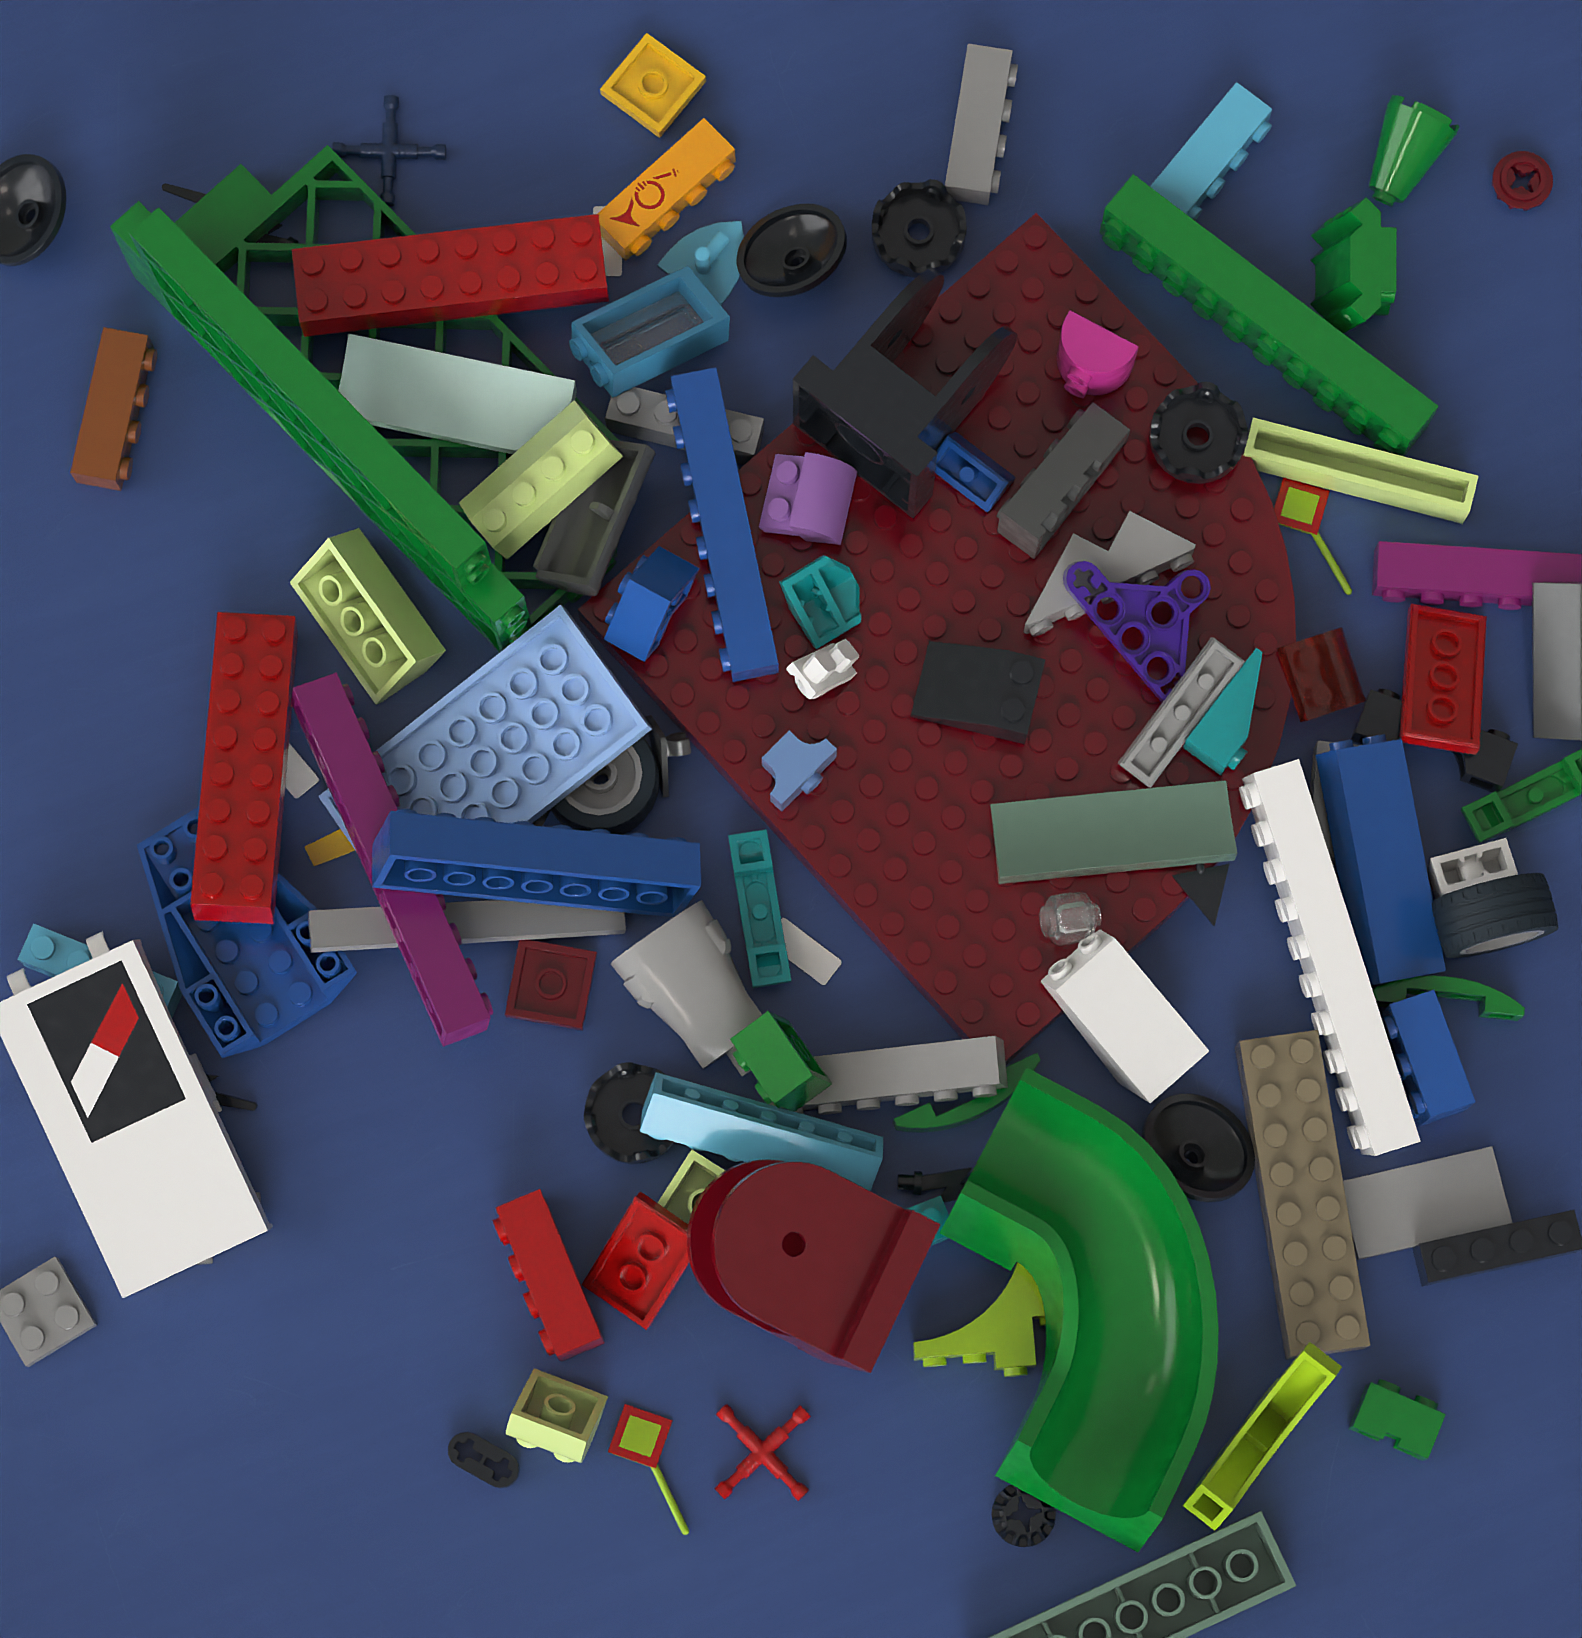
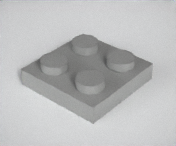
[0,1256,97,1367]

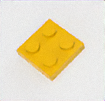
[600,33,706,138]

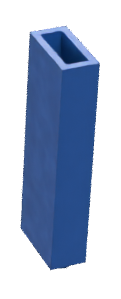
[1315,734,1446,985]

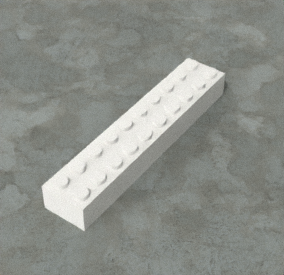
[1239,759,1421,1156]

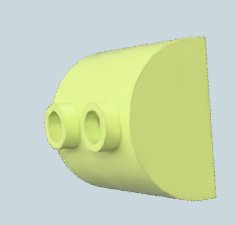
[506,1368,608,1463]

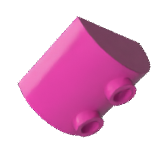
[1057,310,1139,398]

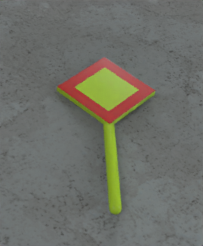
[1274,478,1352,595]
[608,1404,689,1535]

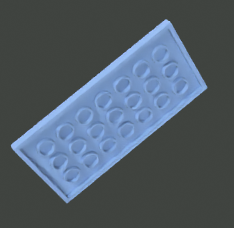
[318,605,652,851]

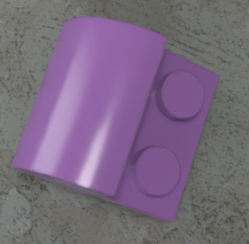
[759,452,857,545]

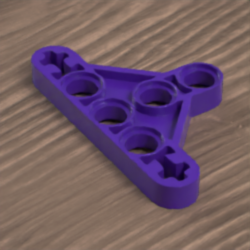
[1063,561,1211,703]

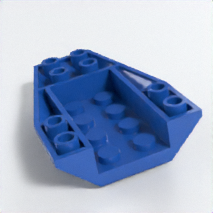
[137,806,357,1058]

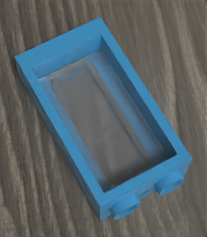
[569,266,730,398]

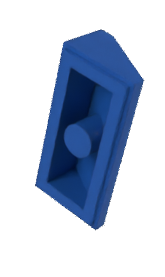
[935,432,1015,513]

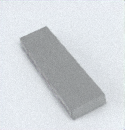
[1117,637,1245,788]

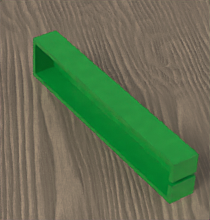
[1099,174,1439,456]

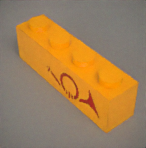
[597,118,736,261]

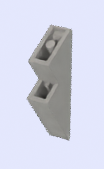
[1023,511,1196,637]

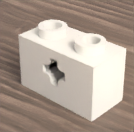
[1427,838,1518,899]

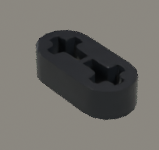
[448,1432,520,1488]

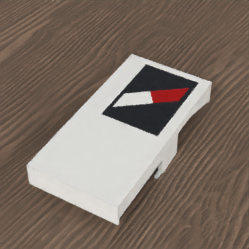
[0,931,273,1298]

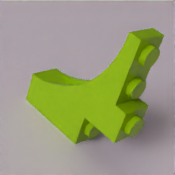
[913,1262,1046,1377]
[1183,1342,1342,1531]

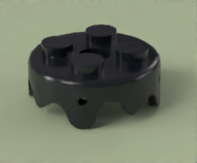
[872,179,967,278]
[1149,382,1249,484]
[584,1062,675,1164]

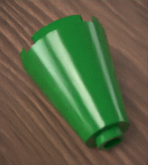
[1368,95,1459,207]

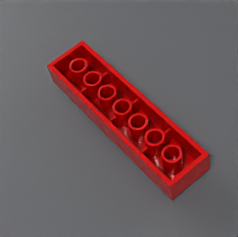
[292,214,609,337]
[190,612,298,924]

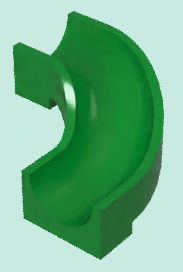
[940,1068,1219,1552]

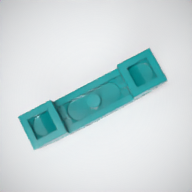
[728,829,792,988]

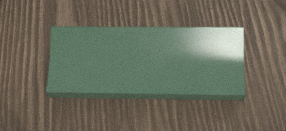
[990,781,1238,884]

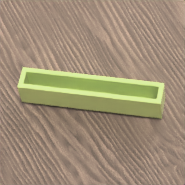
[1243,417,1479,524]

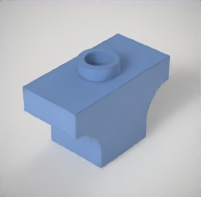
[762,730,837,812]

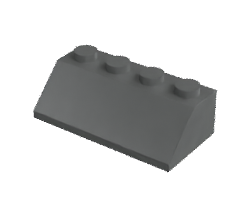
[1532,581,1582,740]

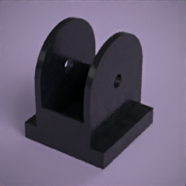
[793,268,1018,518]

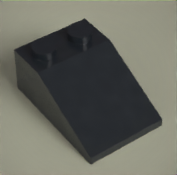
[911,641,1046,744]

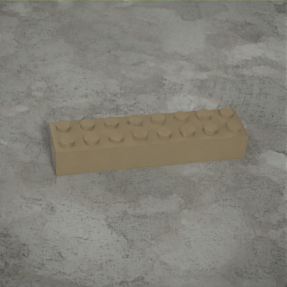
[1235,1030,1370,1360]

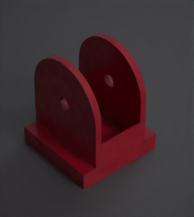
[687,1159,941,1373]

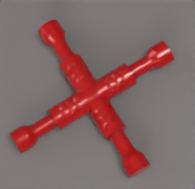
[714,1404,811,1501]

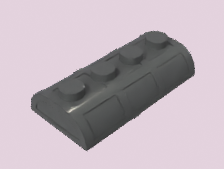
[533,440,656,596]

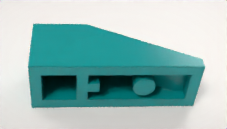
[1183,648,1263,775]

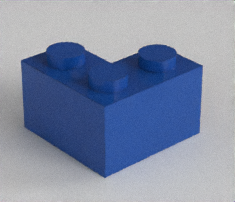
[604,546,699,662]

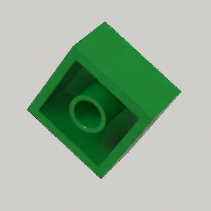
[730,1011,832,1112]

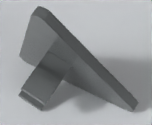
[646,715,691,798]

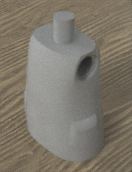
[610,900,762,1077]

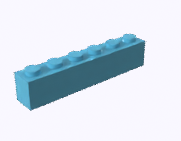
[640,1072,883,1191]

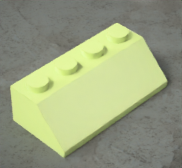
[459,400,623,559]
[290,528,446,705]

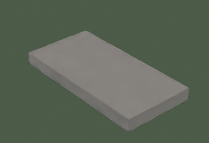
[1343,1146,1512,1260]

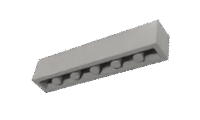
[769,1036,1008,1115]

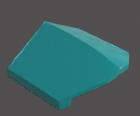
[779,555,861,649]

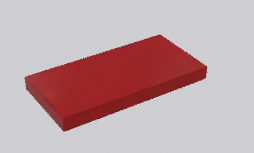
[1400,603,1487,755]

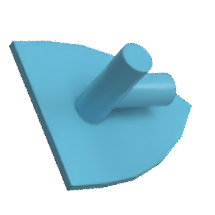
[657,221,744,305]

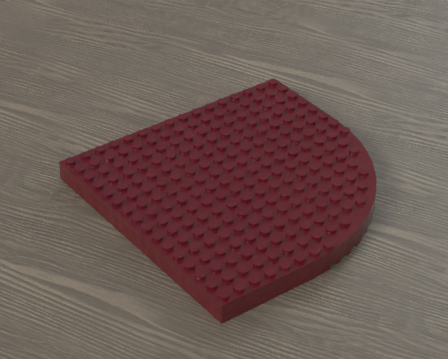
[578,213,1296,1065]

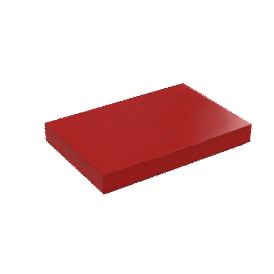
[581,1191,690,1330]

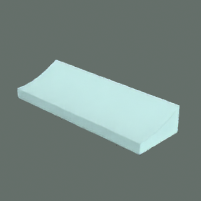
[338,334,577,454]

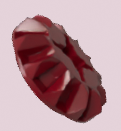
[1491,151,1553,211]

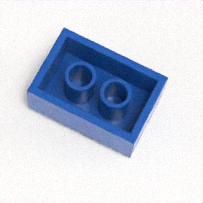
[1380,990,1476,1127]

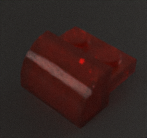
[1276,627,1366,723]

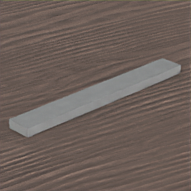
[308,900,626,953]

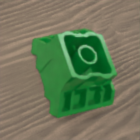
[1310,197,1397,333]

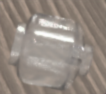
[1039,891,1101,945]

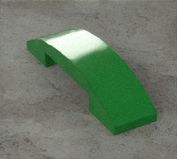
[1461,749,1582,843]
[1372,976,1525,1021]
[893,1053,1041,1133]

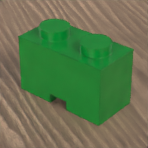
[1348,1379,1446,1461]

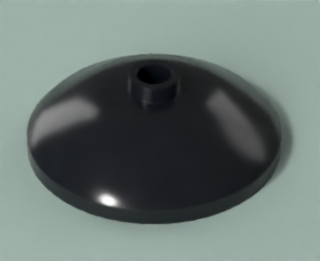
[0,154,66,266]
[736,204,847,298]
[1142,1094,1255,1202]

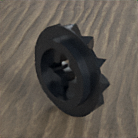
[991,1485,1056,1547]

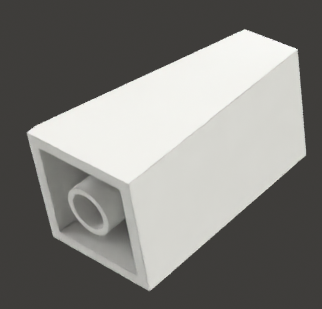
[1041,929,1209,1103]

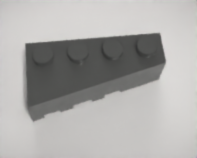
[996,403,1130,559]

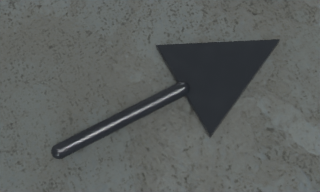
[1172,863,1229,926]

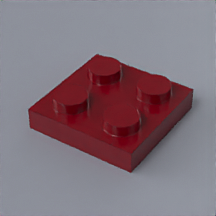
[505,940,597,1030]

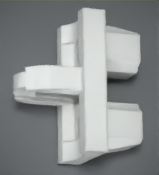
[786,639,859,699]

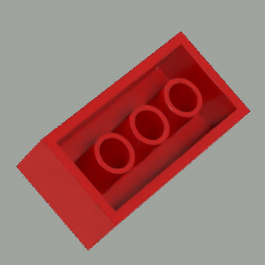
[492,1189,605,1362]

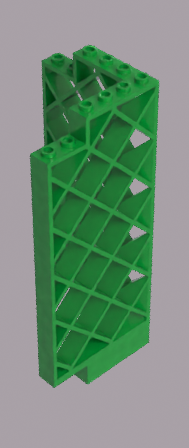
[110,145,619,653]

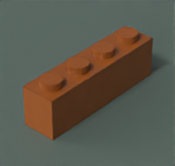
[70,327,157,491]

